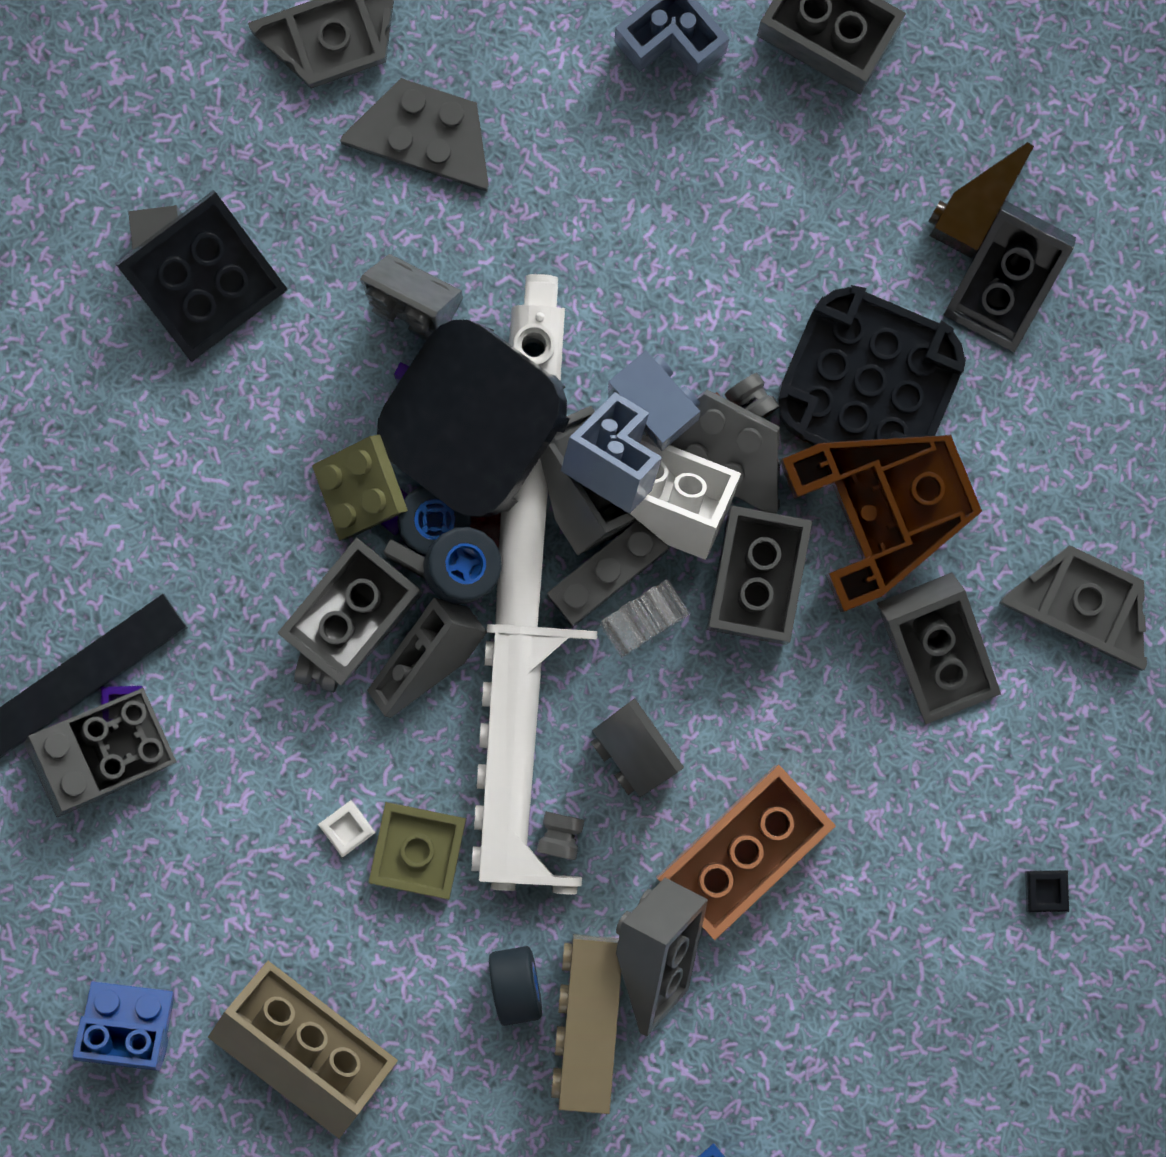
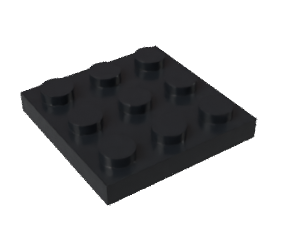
[115,190,288,362]

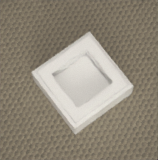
[318,800,376,858]

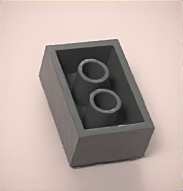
[757,0,906,95]
[706,506,813,645]

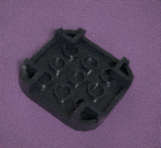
[777,285,966,445]
[377,320,570,518]

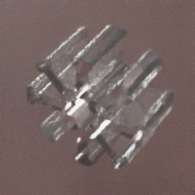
[599,579,690,658]

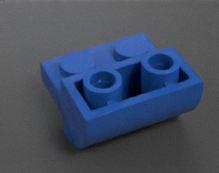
[72,981,174,1071]

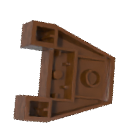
[780,435,982,612]

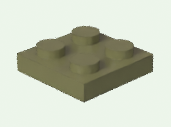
[312,435,408,541]
[369,802,467,900]

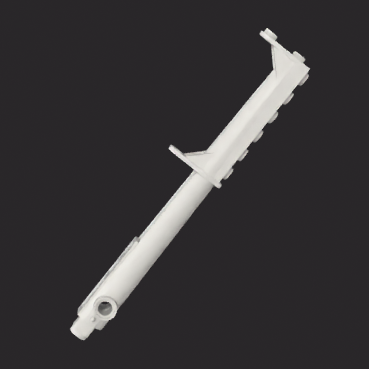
[471,274,598,894]

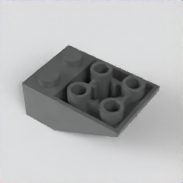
[360,254,463,340]
[24,688,177,818]

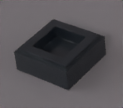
[1025,870,1069,912]

